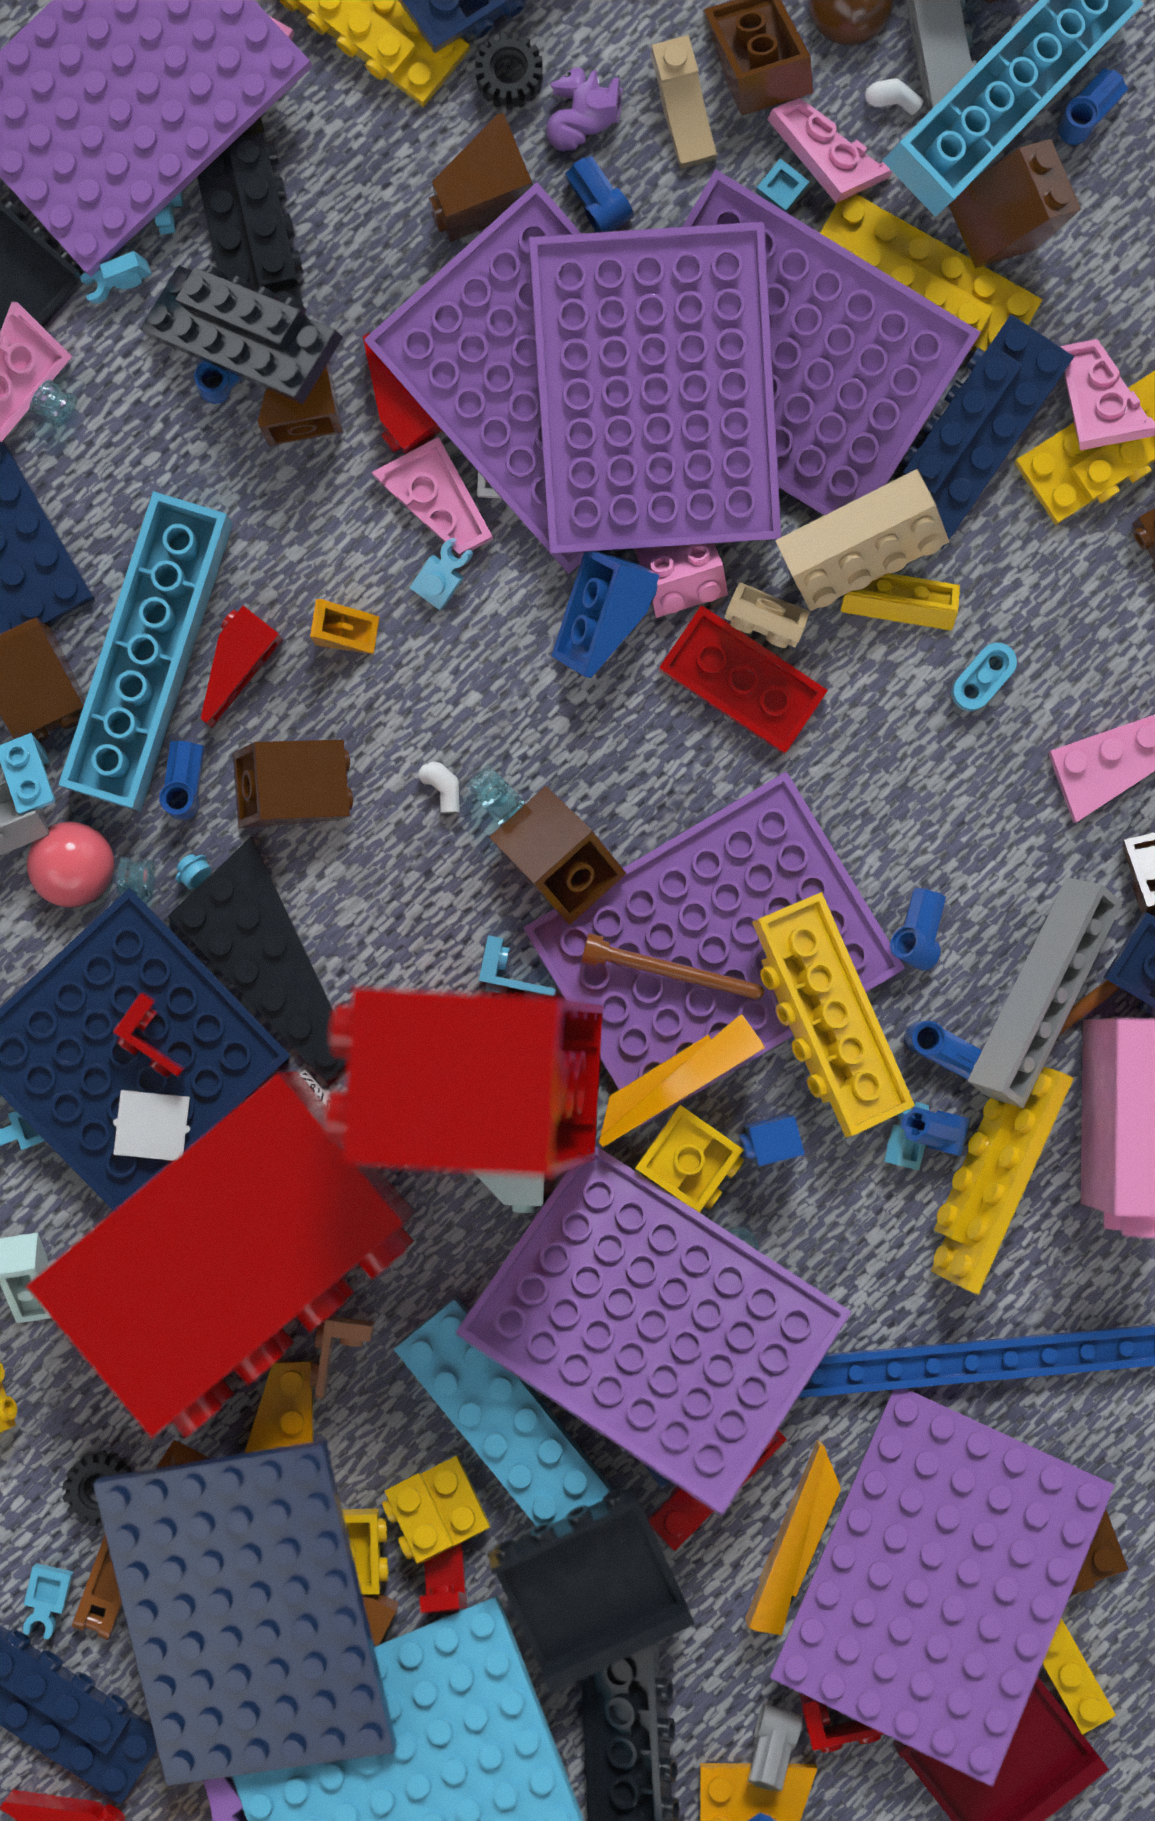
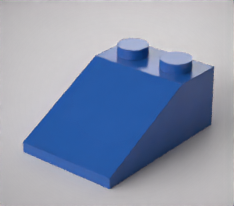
[551,551,659,678]

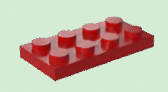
[658,605,828,755]

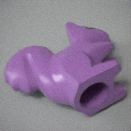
[546,67,623,151]

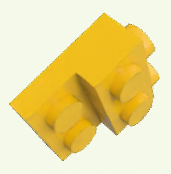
[635,1104,744,1213]
[382,1456,492,1563]
[342,1508,388,1595]

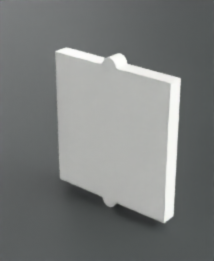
[113,1090,190,1160]

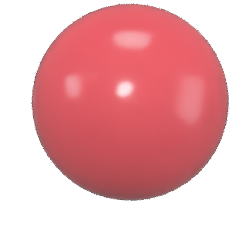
[27,822,115,907]

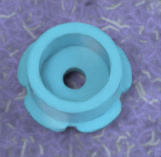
[176,854,212,889]

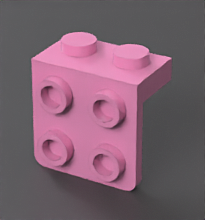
[634,544,728,618]

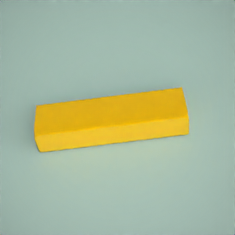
[841,573,960,631]

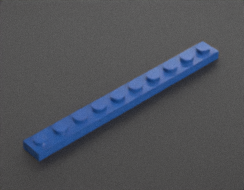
[798,1324,1155,1398]

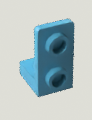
[0,733,55,816]
[479,935,556,998]

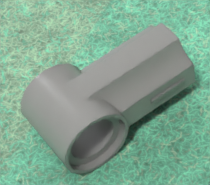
[747,1703,802,1792]

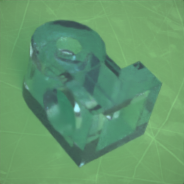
[465,764,525,827]

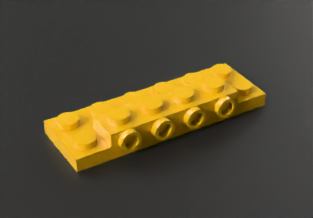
[279,0,470,107]
[820,194,1043,352]
[1014,371,1155,525]
[752,892,915,1138]
[931,1066,1074,1295]

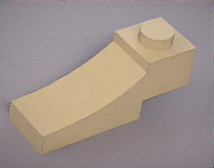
[651,35,717,169]

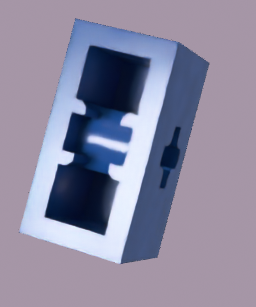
[739,1114,805,1166]

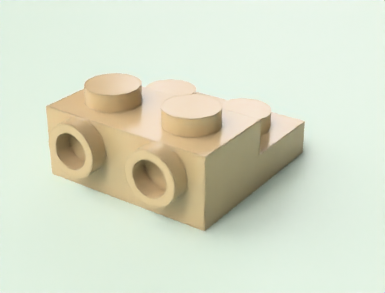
[724,582,810,648]

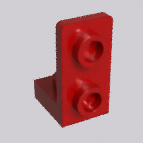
[113,992,185,1078]
[419,1543,468,1614]
[799,1693,885,1753]

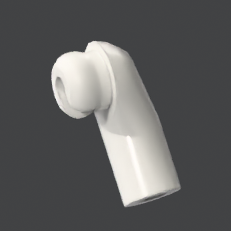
[865,78,923,115]
[419,761,460,813]

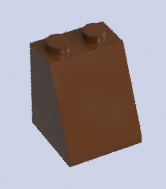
[429,112,533,242]
[949,139,1081,268]
[258,360,343,446]
[0,617,86,743]
[233,740,353,829]
[489,786,627,925]

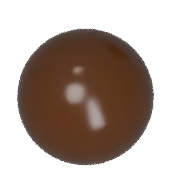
[809,0,894,45]

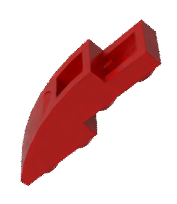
[648,1429,787,1551]

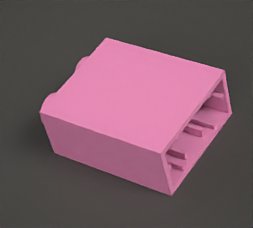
[1081,1019,1155,1238]

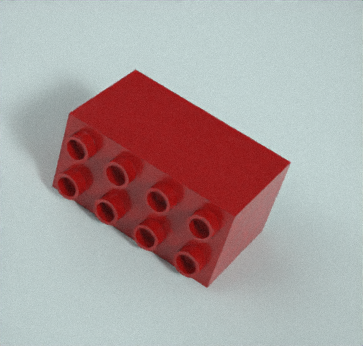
[325,988,603,1177]
[26,1071,415,1438]

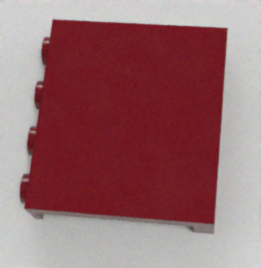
[893,1676,1109,1821]

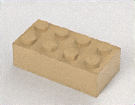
[775,469,949,611]

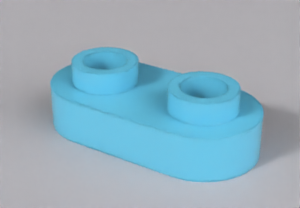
[951,643,1017,711]

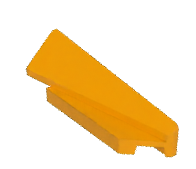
[599,1014,765,1147]
[745,1440,841,1635]

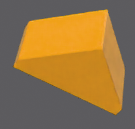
[310,599,379,654]

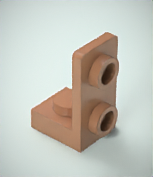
[310,1316,375,1399]

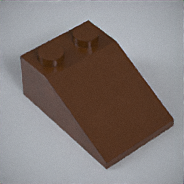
[703,0,813,116]

